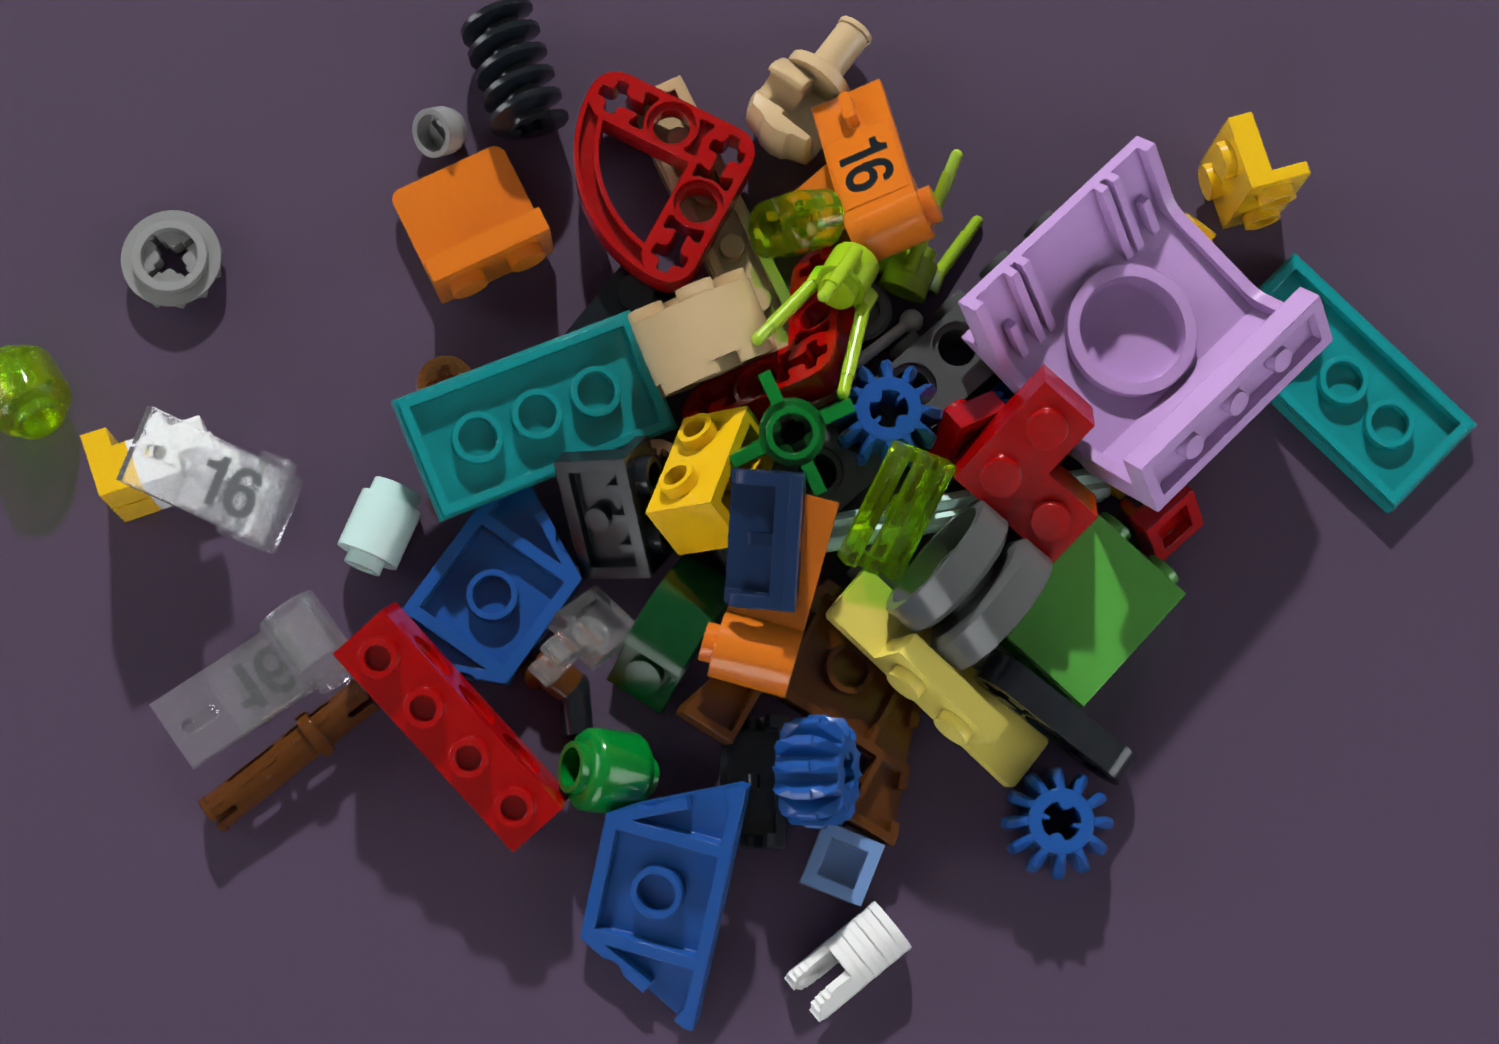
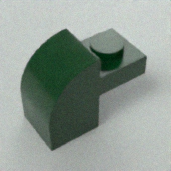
[606,554,728,714]

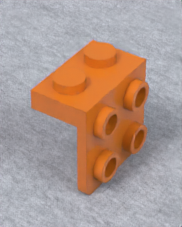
[392,146,554,304]

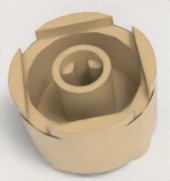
[627,267,778,399]

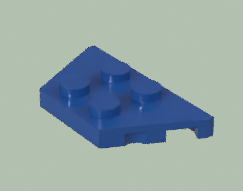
[402,486,583,687]
[580,781,752,1031]

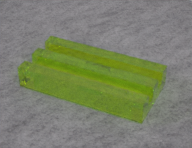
[837,439,957,583]

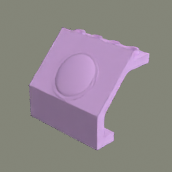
[958,136,1333,512]

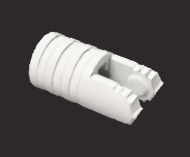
[784,901,912,1022]

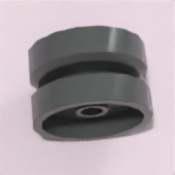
[886,500,1053,670]

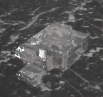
[528,585,635,687]

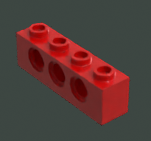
[333,601,568,852]

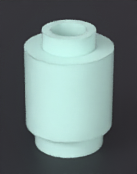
[337,476,422,576]

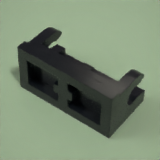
[720,714,788,851]

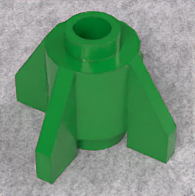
[729,369,856,496]

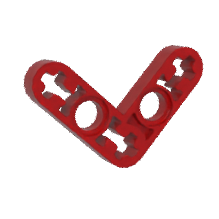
[681,246,854,422]

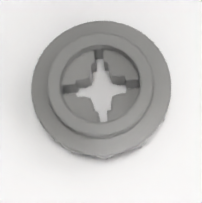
[121,210,223,309]

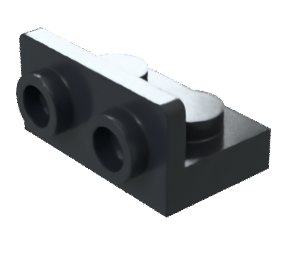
[553,436,674,580]

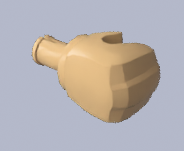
[745,16,872,165]

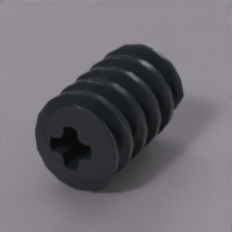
[460,0,569,140]

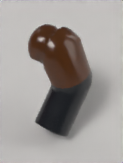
[522,651,594,738]

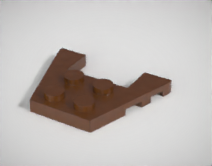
[675,578,921,847]

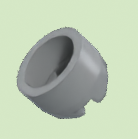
[412,106,467,158]

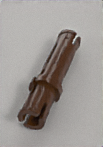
[198,677,380,833]

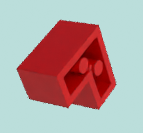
[954,364,1098,564]

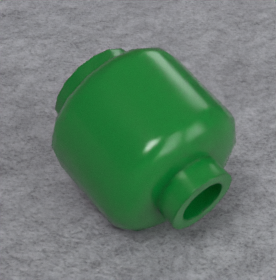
[557,728,660,814]

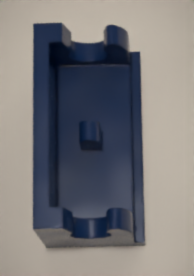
[724,468,807,612]

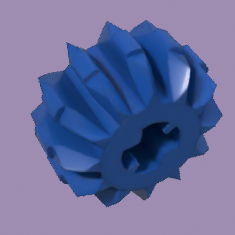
[831,359,943,472]
[771,715,862,829]
[1000,767,1114,880]

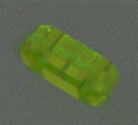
[749,189,844,258]

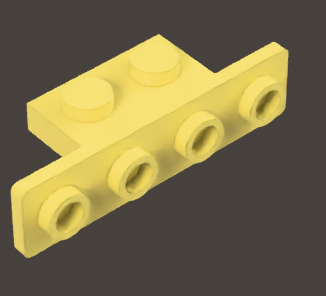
[826,569,1048,787]

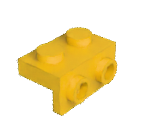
[1198,111,1311,230]

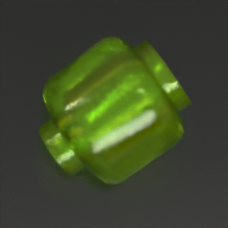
[0,344,73,439]

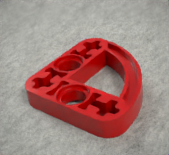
[574,71,755,293]

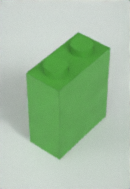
[999,512,1186,709]

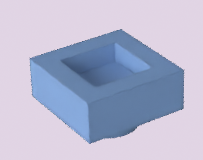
[799,825,885,907]

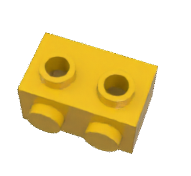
[645,405,774,555]

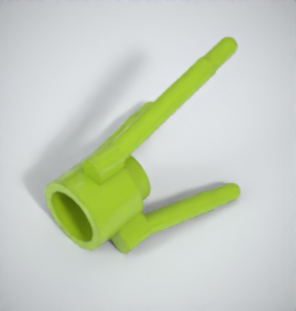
[878,149,983,303]
[751,242,879,400]

